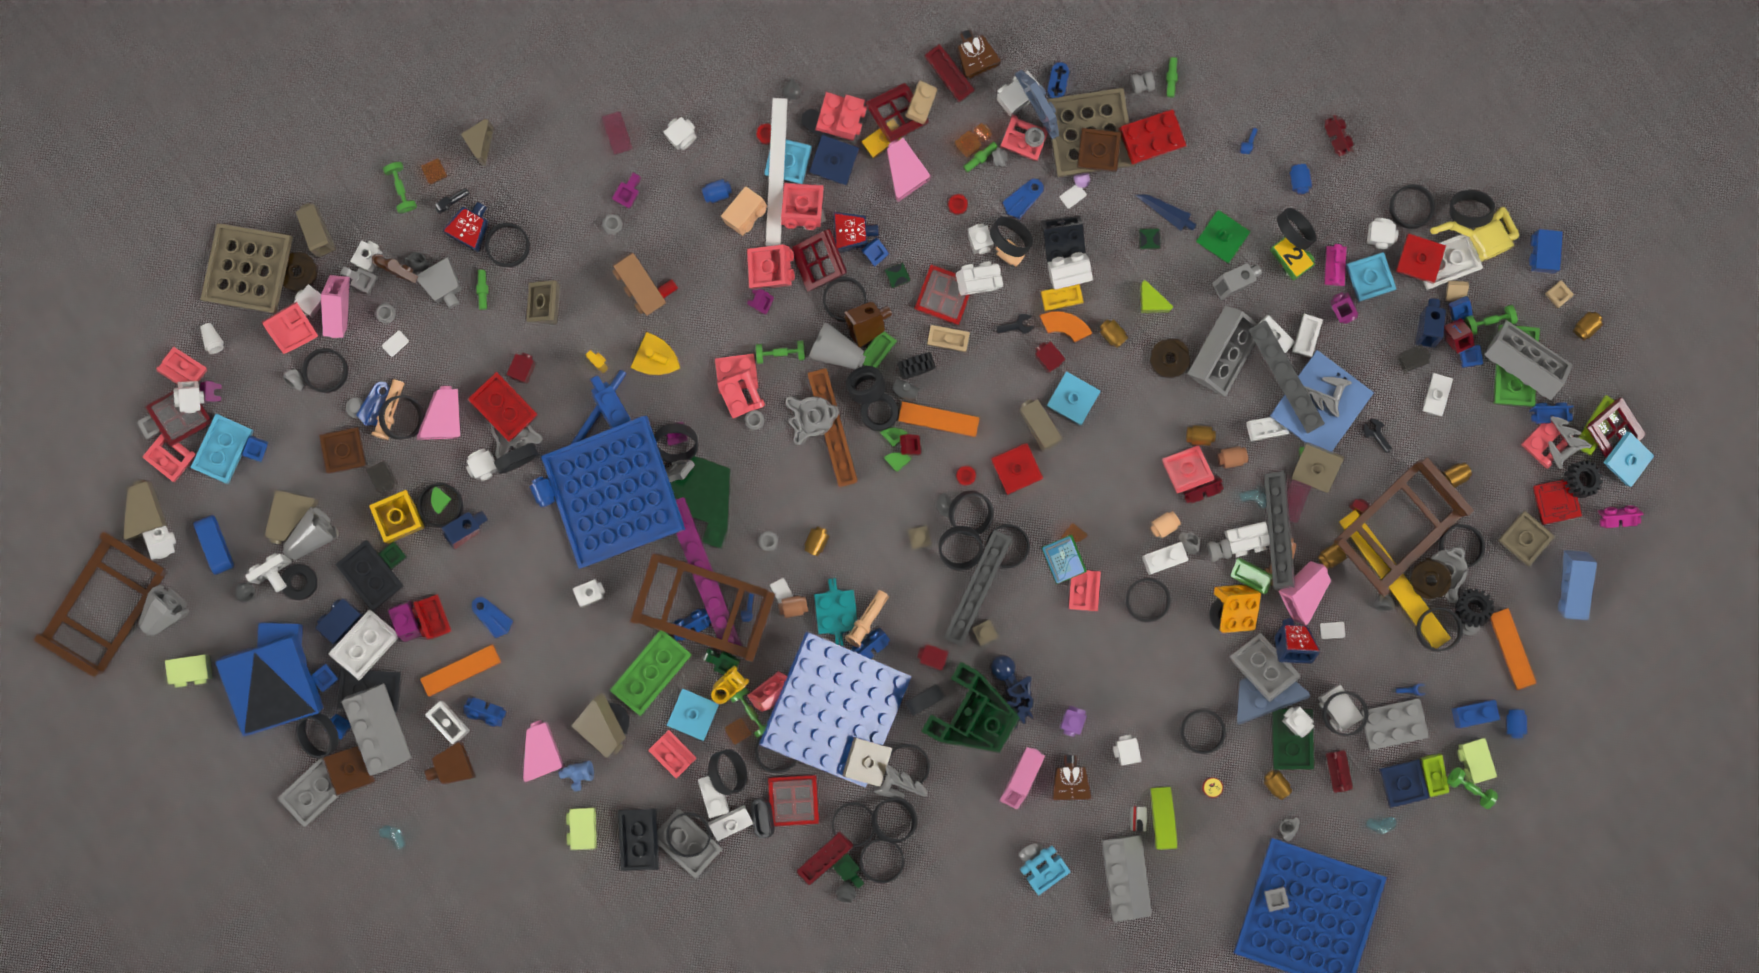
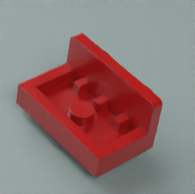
[412,594,453,640]

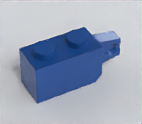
[590,375,631,429]

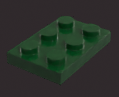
[1272,709,1314,770]

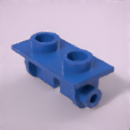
[1529,403,1574,424]
[673,608,711,641]
[851,628,891,659]
[464,697,507,727]

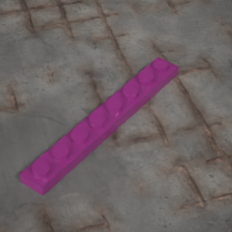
[676,497,742,646]

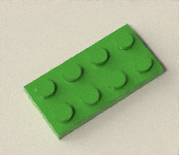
[1494,325,1540,407]
[610,630,692,716]

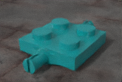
[814,578,857,646]

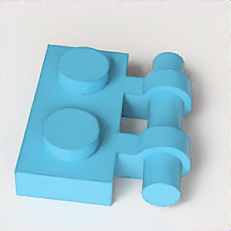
[1020,846,1071,896]

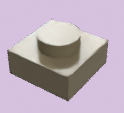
[908,526,932,550]
[972,619,998,646]

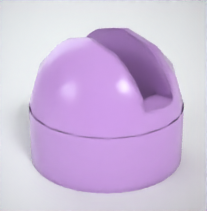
[1074,173,1090,188]

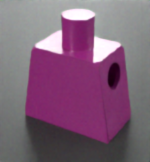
[388,600,422,642]

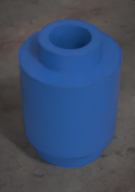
[1290,164,1312,194]
[702,179,732,203]
[529,477,555,508]
[1506,710,1527,739]

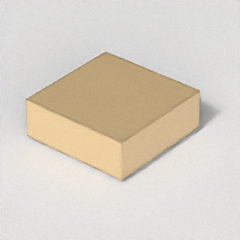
[1545,280,1574,308]
[1445,281,1469,301]

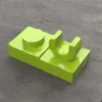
[1421,753,1450,797]

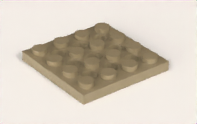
[1046,88,1136,178]
[200,223,293,314]

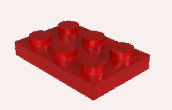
[1118,109,1187,165]
[468,372,538,443]

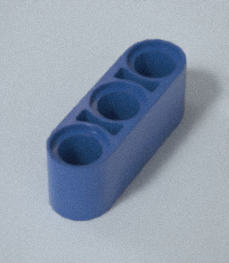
[194,515,234,575]

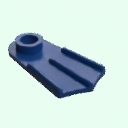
[1002,179,1044,219]
[356,382,390,426]
[472,597,513,638]

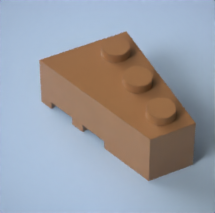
[612,252,666,316]

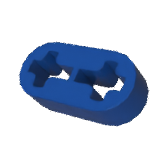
[1047,62,1069,99]

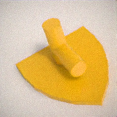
[630,332,680,375]

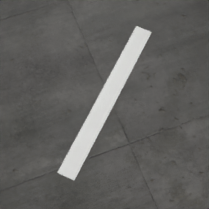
[766,98,787,246]

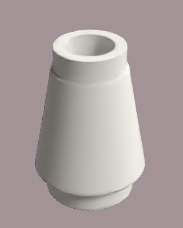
[200,323,224,354]

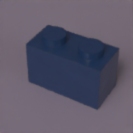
[315,598,363,644]

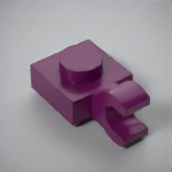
[612,172,641,209]

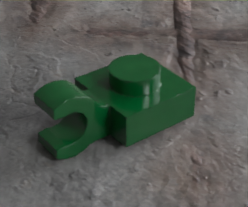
[703,648,741,675]
[832,853,865,889]

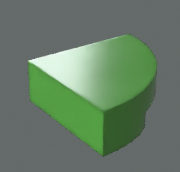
[880,428,908,448]
[884,452,912,472]
[431,486,452,515]

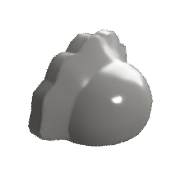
[283,369,304,391]
[1179,532,1200,554]
[1279,818,1300,841]
[1018,843,1043,861]

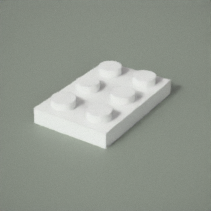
[1423,234,1483,290]
[329,609,398,680]

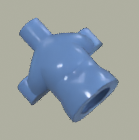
[559,760,594,792]

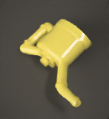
[1430,207,1519,262]

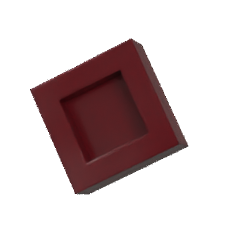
[900,434,921,456]
[1348,498,1370,515]

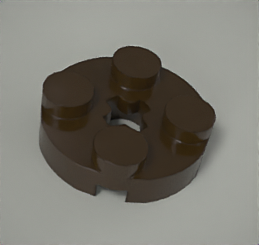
[283,251,318,292]
[1150,339,1190,379]
[1411,558,1452,599]

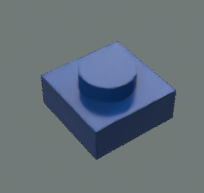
[861,238,890,266]
[1449,296,1473,321]
[1460,345,1483,368]
[242,435,269,462]
[311,664,339,692]
[324,714,351,740]

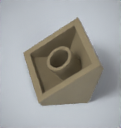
[461,119,494,166]
[526,280,560,324]

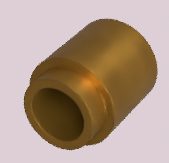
[1573,311,1603,341]
[1099,319,1128,348]
[1186,425,1216,446]
[1442,462,1472,488]
[804,526,830,557]
[1317,543,1347,569]
[1263,770,1293,800]

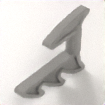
[1304,377,1352,417]
[1548,416,1592,469]
[874,765,927,799]

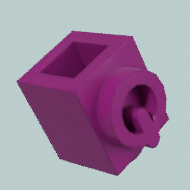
[1330,292,1358,324]

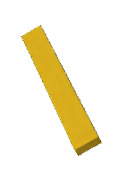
[1339,510,1451,649]

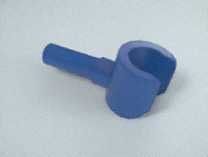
[1240,128,1258,154]
[741,594,754,622]
[1396,684,1426,696]

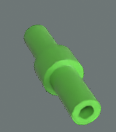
[1166,57,1178,98]
[963,142,998,172]
[476,270,488,310]

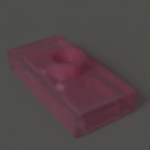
[602,111,633,155]
[1287,479,1311,524]

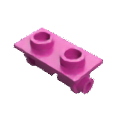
[1325,244,1347,286]
[1598,505,1643,528]

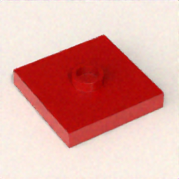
[1396,234,1446,284]
[991,443,1044,495]

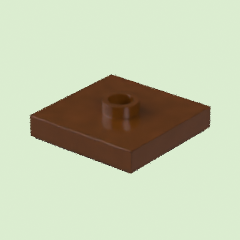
[1077,128,1121,172]
[319,427,367,474]
[323,746,375,796]

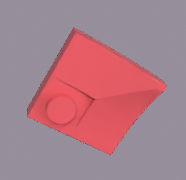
[262,301,318,354]

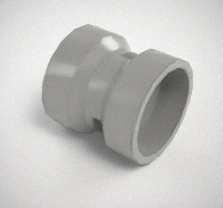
[1131,71,1155,94]
[1207,539,1232,562]

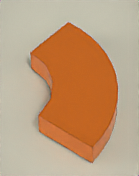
[1039,311,1093,343]

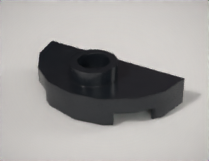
[609,703,630,735]

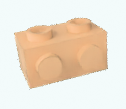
[721,186,767,236]

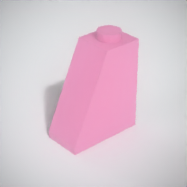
[887,138,931,202]
[321,275,350,338]
[417,386,460,440]
[1279,561,1331,626]
[523,720,565,782]
[999,747,1045,809]

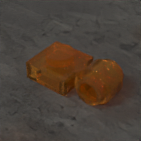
[954,123,993,159]

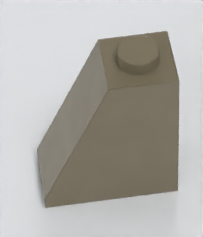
[296,203,336,258]
[1019,399,1063,452]
[123,479,167,541]
[264,490,319,545]
[572,693,626,758]

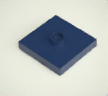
[810,135,860,185]
[1380,759,1430,808]

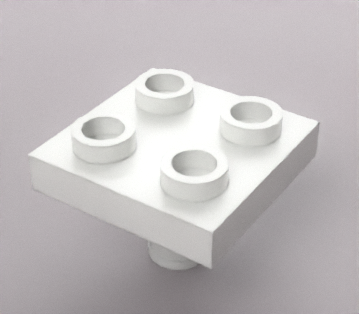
[245,553,292,593]

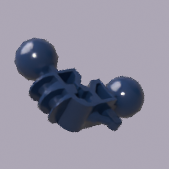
[990,655,1034,729]

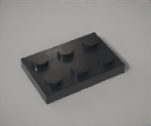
[335,540,404,611]
[337,668,402,713]
[618,809,659,871]

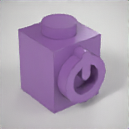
[1060,705,1087,737]

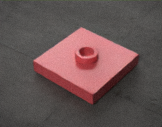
[1162,445,1214,494]

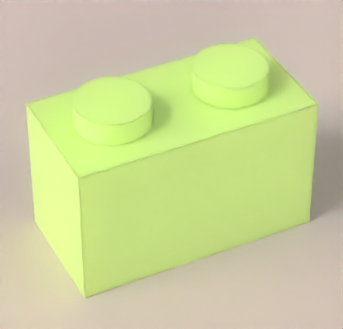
[165,655,213,688]
[1457,738,1497,784]
[566,807,597,850]

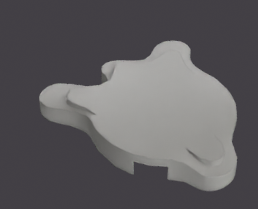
[786,396,839,445]
[491,424,543,459]
[1427,546,1468,603]

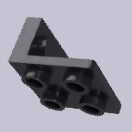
[1041,215,1086,265]

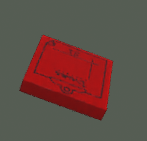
[1533,480,1582,525]

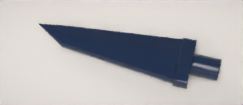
[1135,195,1197,231]

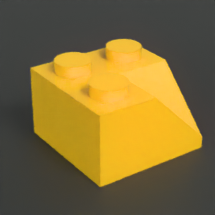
[369,490,425,544]

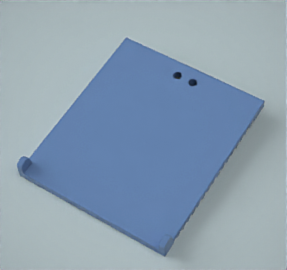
[1270,350,1374,452]

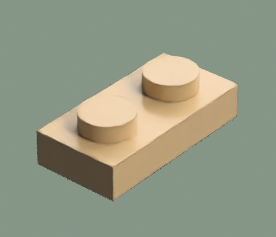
[906,81,937,124]
[927,325,970,352]

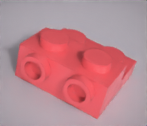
[815,92,867,141]
[781,183,824,230]
[747,244,795,289]
[747,671,787,712]

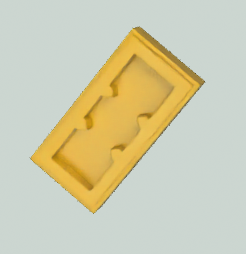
[861,119,902,158]
[1040,284,1084,311]
[585,350,608,373]

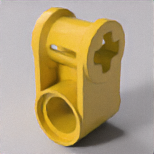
[711,666,749,704]

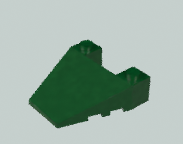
[670,456,730,550]
[921,661,1020,753]

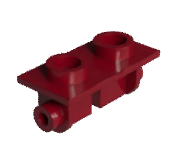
[1324,115,1354,157]
[1183,475,1224,504]
[1326,750,1353,793]

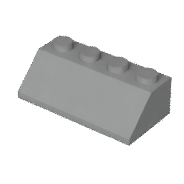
[1188,305,1258,397]
[1485,320,1572,400]
[342,683,412,776]
[1101,835,1152,922]

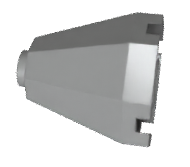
[139,585,189,636]

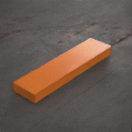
[898,402,980,438]
[1490,608,1536,690]
[420,644,502,697]

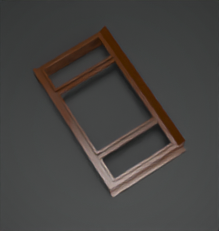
[1333,457,1474,597]
[33,531,167,678]
[630,553,776,662]

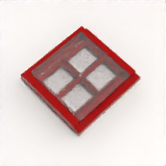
[914,265,970,326]
[768,775,819,826]

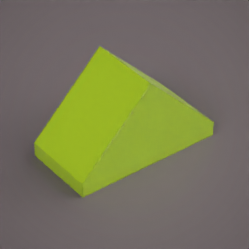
[1140,280,1174,313]

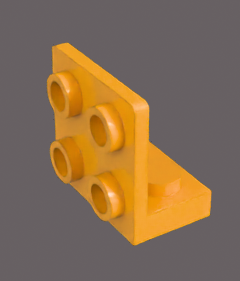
[1214,585,1261,633]

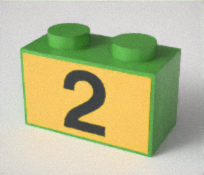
[1270,237,1315,281]

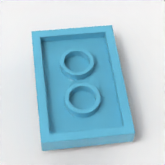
[190,414,254,484]

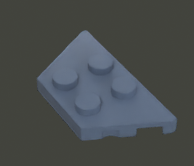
[1014,70,1059,140]
[1237,678,1310,725]

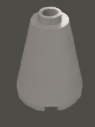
[809,322,866,369]
[283,507,339,560]

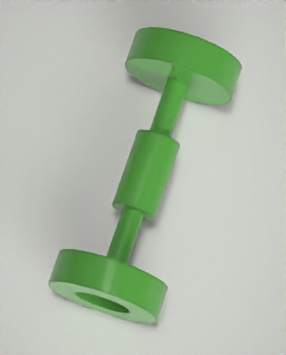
[383,162,417,213]
[1465,305,1518,335]
[756,340,805,364]
[730,687,768,738]
[1447,767,1498,809]

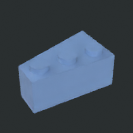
[1558,550,1597,620]

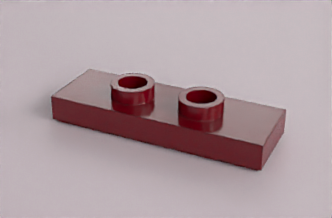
[924,44,975,103]
[796,831,854,886]

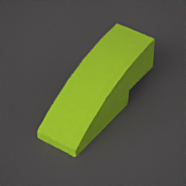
[1150,787,1178,850]

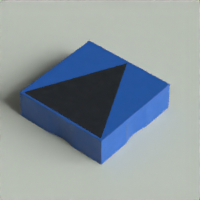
[216,633,324,737]

